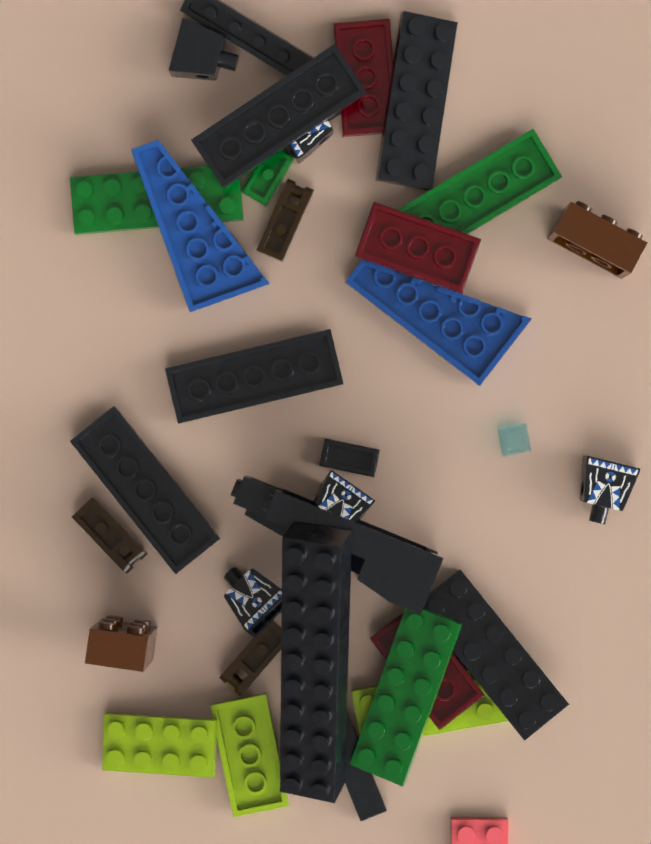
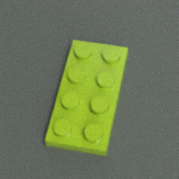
[210,693,289,817]
[102,712,217,778]

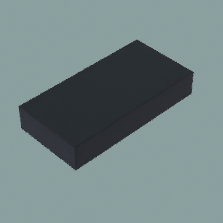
[319,438,380,477]

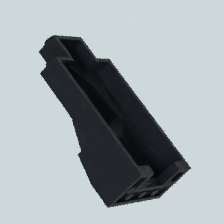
[231,475,444,614]

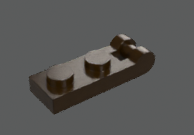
[257,179,314,262]
[72,497,148,574]
[219,620,281,696]

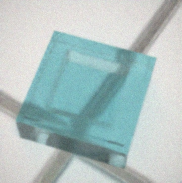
[497,423,531,456]

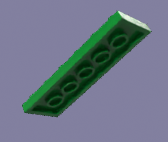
[398,129,562,234]
[70,166,244,235]
[350,608,462,787]

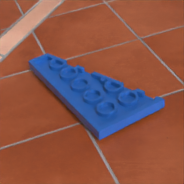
[131,140,270,312]
[345,259,532,386]

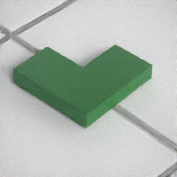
[242,150,295,207]

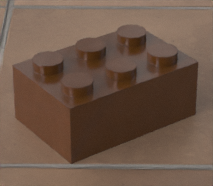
[547,201,648,279]
[85,615,158,672]

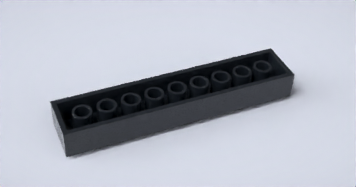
[280,521,352,803]

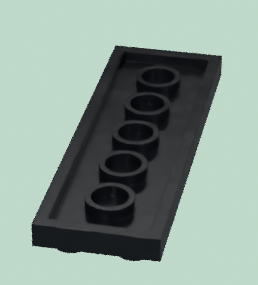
[375,11,458,191]
[191,44,367,189]
[165,329,344,424]
[70,406,221,574]
[424,570,569,741]

